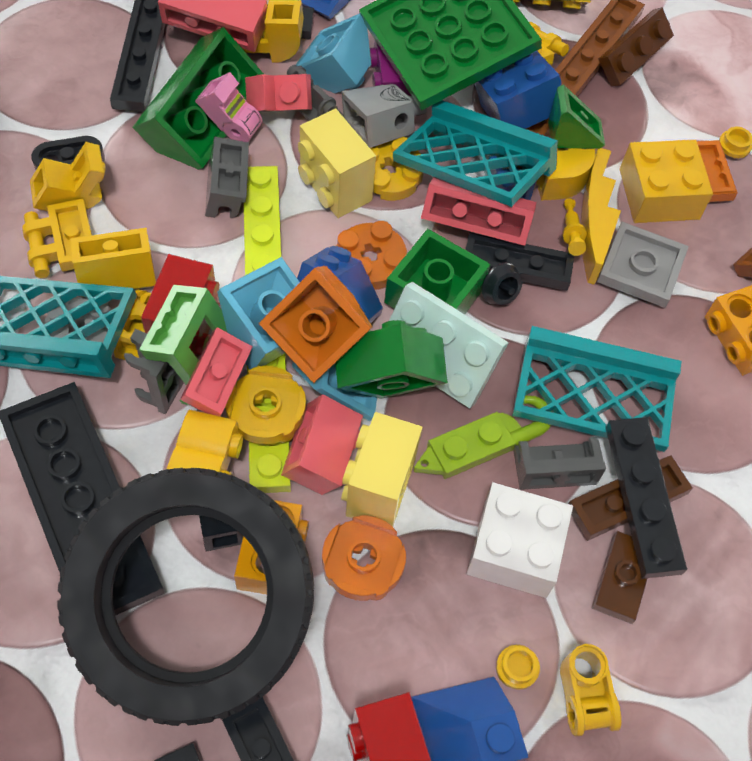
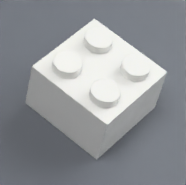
[466,482,573,598]

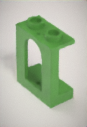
[139,285,227,405]

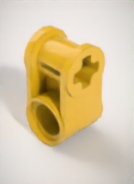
[560,644,622,736]

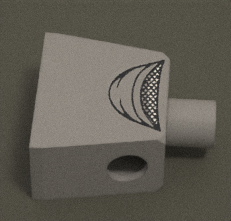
[342,84,427,148]

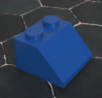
[297,246,383,323]

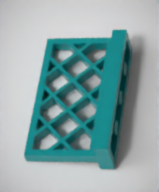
[393,100,558,207]
[0,276,137,378]
[512,326,682,452]

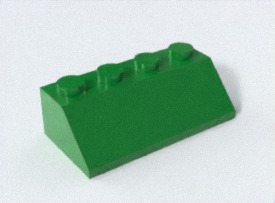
[132,27,264,170]

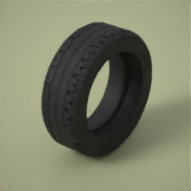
[57,468,314,726]

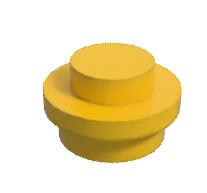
[719,126,752,158]
[496,645,540,690]

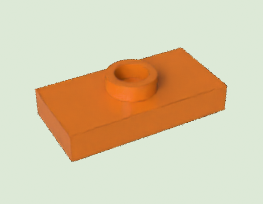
[697,140,738,202]

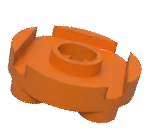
[336,221,407,290]
[322,515,406,601]

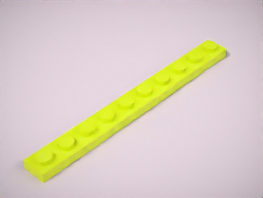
[244,166,291,493]

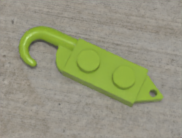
[414,395,552,479]

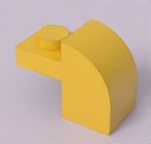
[242,0,304,63]
[30,142,106,211]
[537,148,595,201]

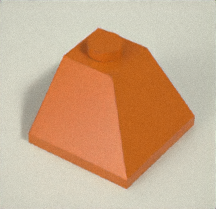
[258,266,373,383]

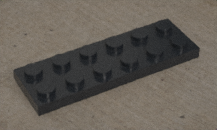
[0,382,165,616]

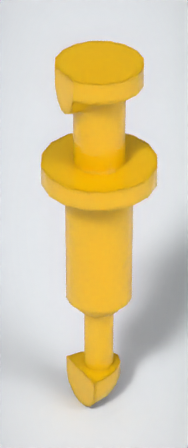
[562,198,587,256]

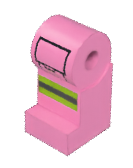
[195,73,262,142]

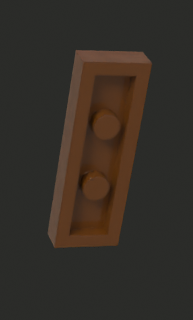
[598,7,674,87]
[568,455,693,541]

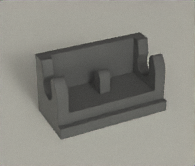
[205,137,249,218]
[124,329,184,415]
[513,437,606,490]

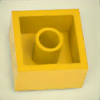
[619,140,713,223]

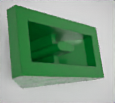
[548,84,605,149]

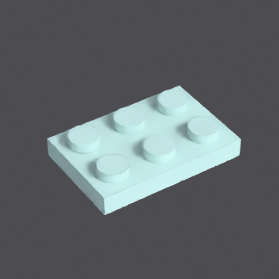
[389,282,509,409]

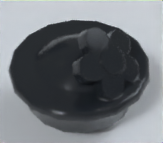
[482,263,522,305]

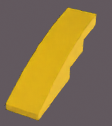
[580,148,621,285]

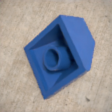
[411,677,529,761]

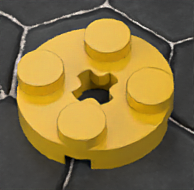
[370,137,424,201]
[225,366,306,444]

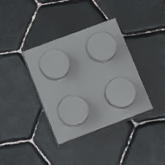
[597,221,689,308]

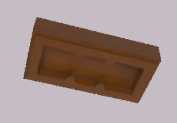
[592,531,647,624]

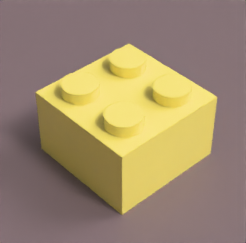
[298,108,376,218]
[341,412,423,527]

